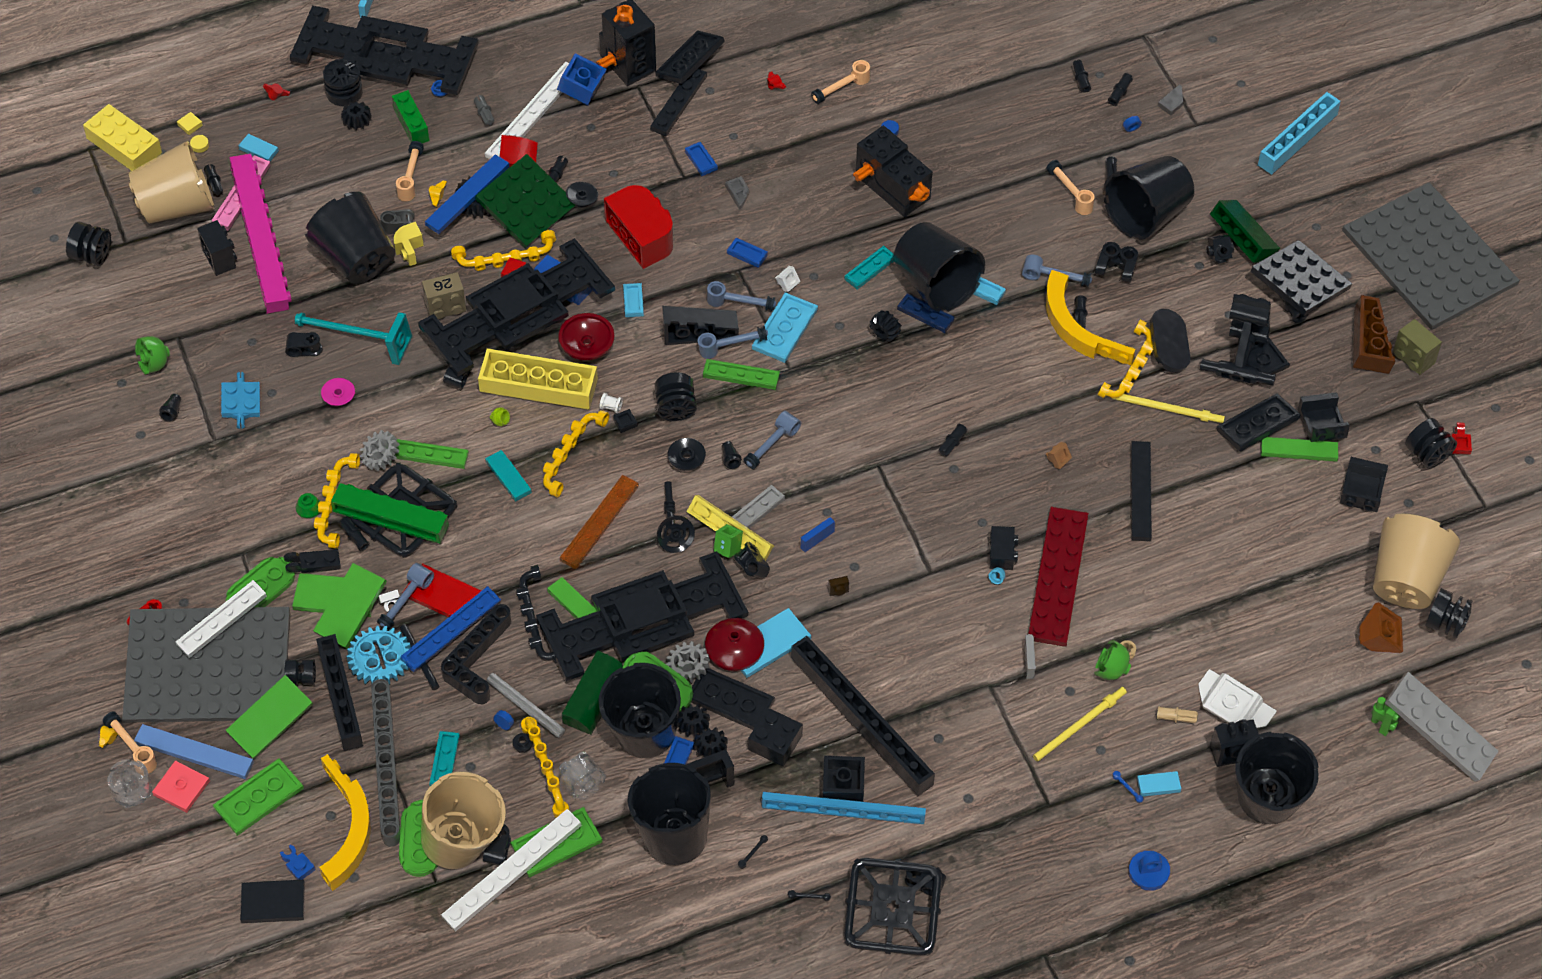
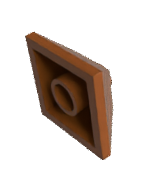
[1359,602,1403,653]

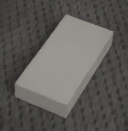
[1024,634,1036,679]

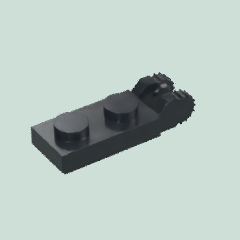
[284,549,341,573]

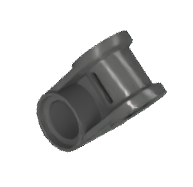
[380,209,415,235]

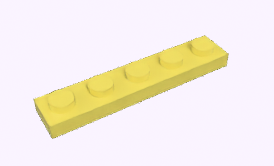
[687,495,774,561]

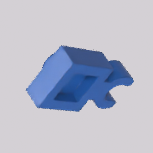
[280,845,316,880]

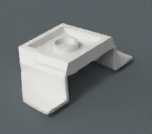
[1198,669,1277,728]

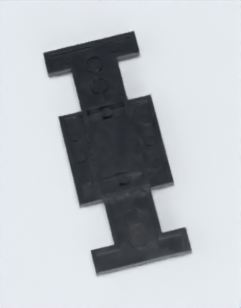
[290,5,479,95]
[418,238,615,376]
[536,551,749,681]

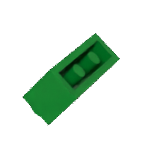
[392,90,429,143]

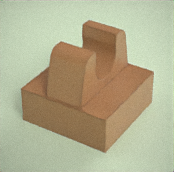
[1046,442,1072,469]

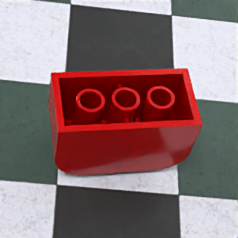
[604,185,673,269]

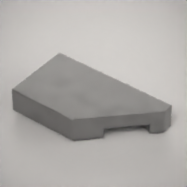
[1158,84,1183,115]
[725,176,749,210]

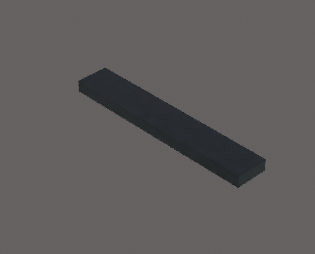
[1131,441,1152,541]

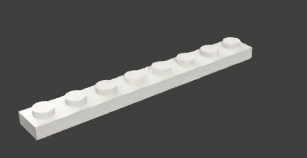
[441,809,582,932]

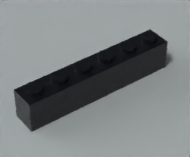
[316,634,363,751]

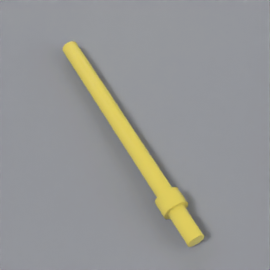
[1112,394,1225,423]
[1033,687,1127,762]

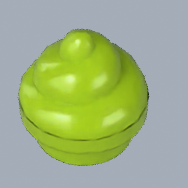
[490,407,510,426]

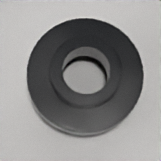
[513,733,533,753]

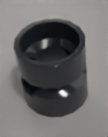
[284,659,316,685]

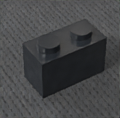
[990,526,1018,570]

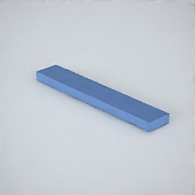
[134,724,254,779]

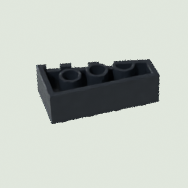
[662,306,739,345]

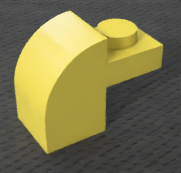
[394,222,424,266]

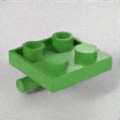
[1371,697,1400,736]

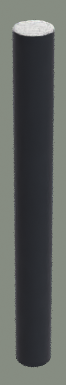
[400,624,440,690]

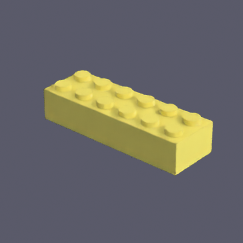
[478,349,598,410]

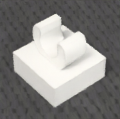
[775,266,800,292]
[378,590,400,612]

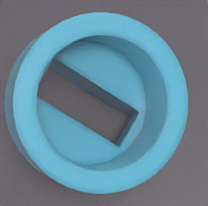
[989,567,1006,584]

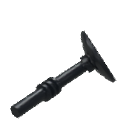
[657,481,695,553]

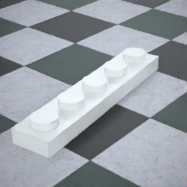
[176,580,267,658]

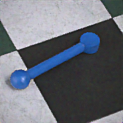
[1113,771,1144,803]

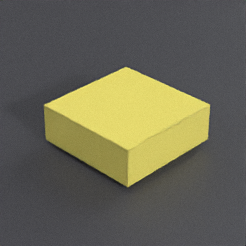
[177,112,203,135]

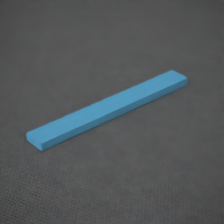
[762,792,926,824]

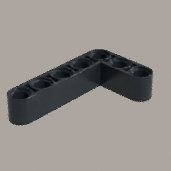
[441,604,511,705]

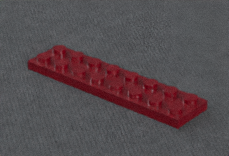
[1028,507,1089,647]

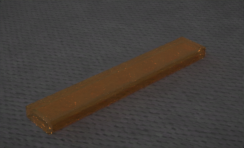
[560,475,639,569]

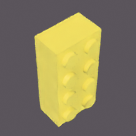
[83,104,162,171]

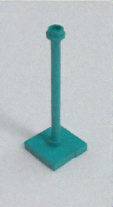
[295,312,413,365]

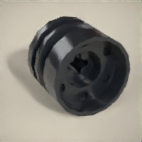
[323,59,363,107]
[66,221,111,266]
[654,372,697,421]
[1405,418,1457,469]
[1425,588,1473,639]

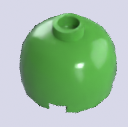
[135,336,170,374]
[1094,639,1131,680]

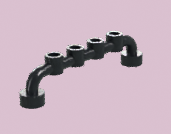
[516,565,557,663]

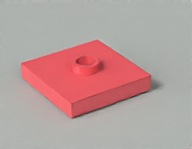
[152,761,210,813]

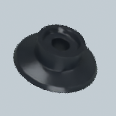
[566,182,598,208]

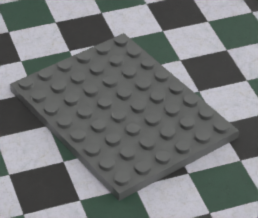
[1342,182,1520,330]
[122,607,290,723]

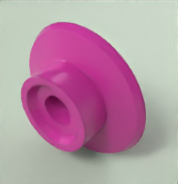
[321,378,355,406]

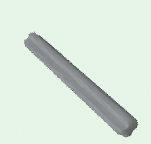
[487,673,565,738]

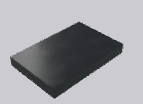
[240,879,305,924]

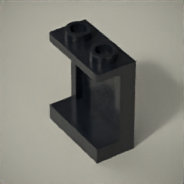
[1298,392,1350,442]
[1340,457,1388,512]
[685,749,734,788]

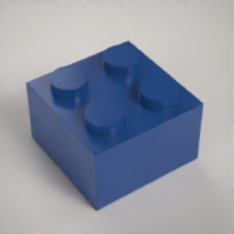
[557,53,607,105]

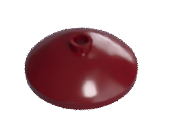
[559,313,615,360]
[705,618,764,671]

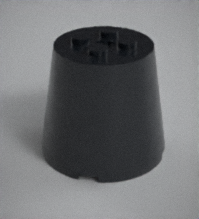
[1103,156,1194,240]
[305,192,395,284]
[894,222,985,312]
[599,663,681,758]
[1235,731,1319,824]
[628,763,711,865]

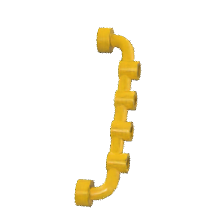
[451,230,556,271]
[1097,319,1153,398]
[543,410,609,497]
[314,453,360,549]
[521,717,569,818]

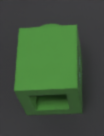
[714,524,743,558]

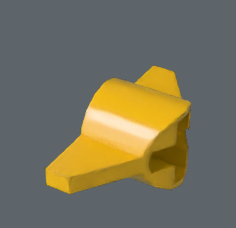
[429,180,447,207]
[99,726,118,748]

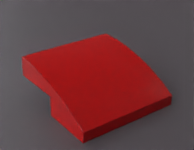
[499,135,538,167]

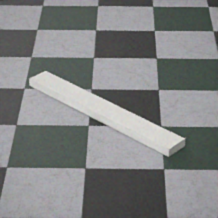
[485,62,569,159]

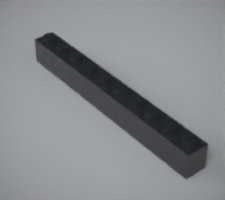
[791,636,935,796]

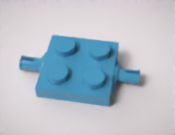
[221,372,260,429]

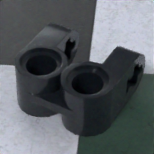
[1095,242,1138,283]

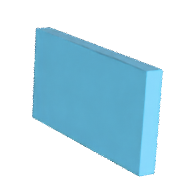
[752,292,818,363]
[741,608,811,678]

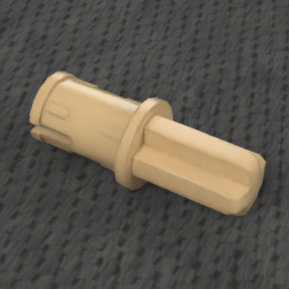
[1157,706,1198,723]

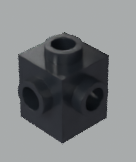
[1206,234,1234,263]

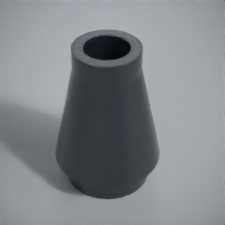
[159,394,181,421]
[722,441,742,469]

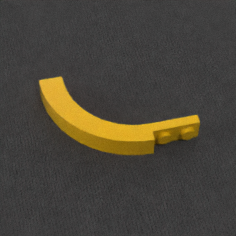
[1046,270,1136,365]
[319,754,371,891]

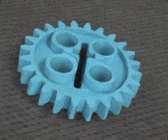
[347,626,411,684]

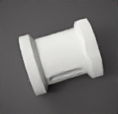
[599,393,623,413]

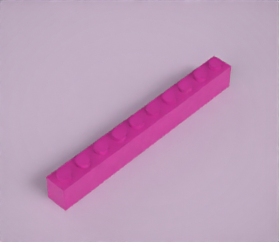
[230,154,292,314]

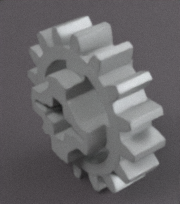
[360,430,400,471]
[666,641,710,683]

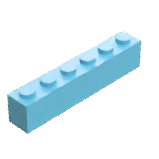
[1258,92,1341,175]

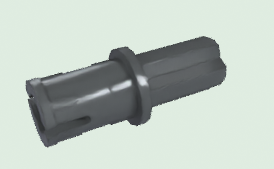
[474,95,495,125]

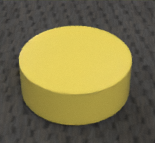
[190,135,209,153]

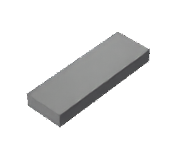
[732,485,785,529]

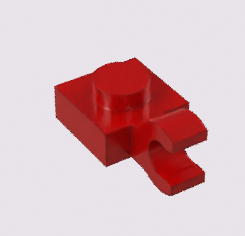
[1451,422,1472,455]

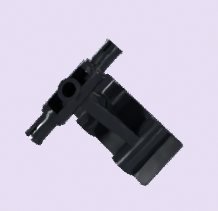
[1200,294,1276,386]

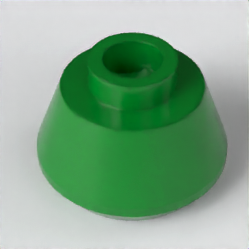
[295,493,320,518]

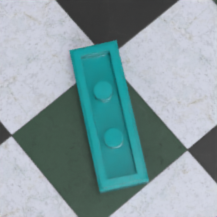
[844,246,894,290]
[485,450,532,502]
[429,731,460,786]

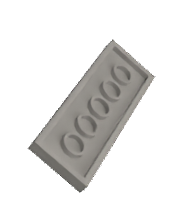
[1385,672,1498,782]

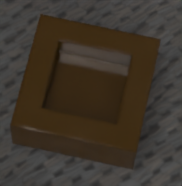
[828,576,849,596]

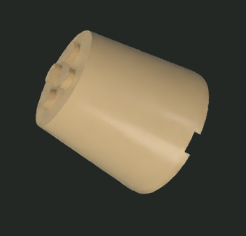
[129,141,215,224]
[1373,514,1460,609]
[421,772,506,869]

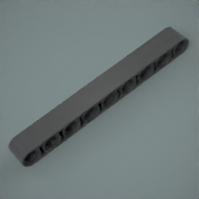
[371,679,400,847]

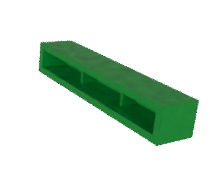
[331,483,449,544]

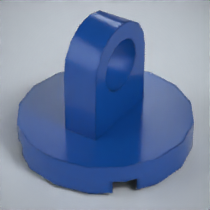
[1129,851,1170,891]

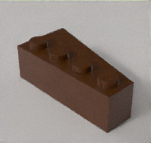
[1353,295,1396,374]

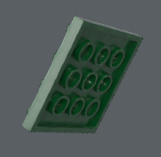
[475,154,576,249]

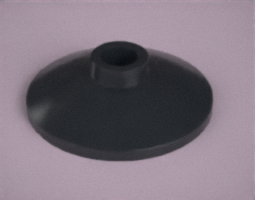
[668,438,706,471]

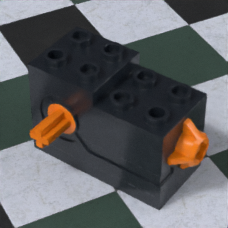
[596,0,656,87]
[853,125,933,218]

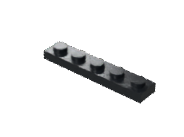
[650,68,707,136]

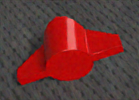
[767,71,786,90]
[263,83,290,100]

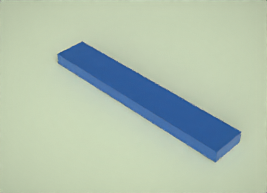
[425,154,510,234]
[400,586,501,672]

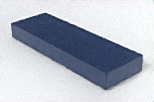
[897,294,955,333]

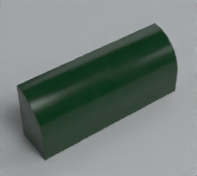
[1210,200,1281,263]
[562,650,623,735]

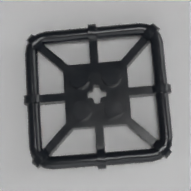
[346,462,457,557]
[844,858,942,956]

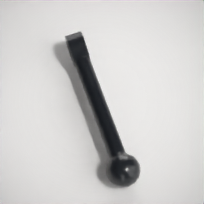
[738,835,768,869]
[788,890,831,901]

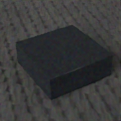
[612,409,638,433]

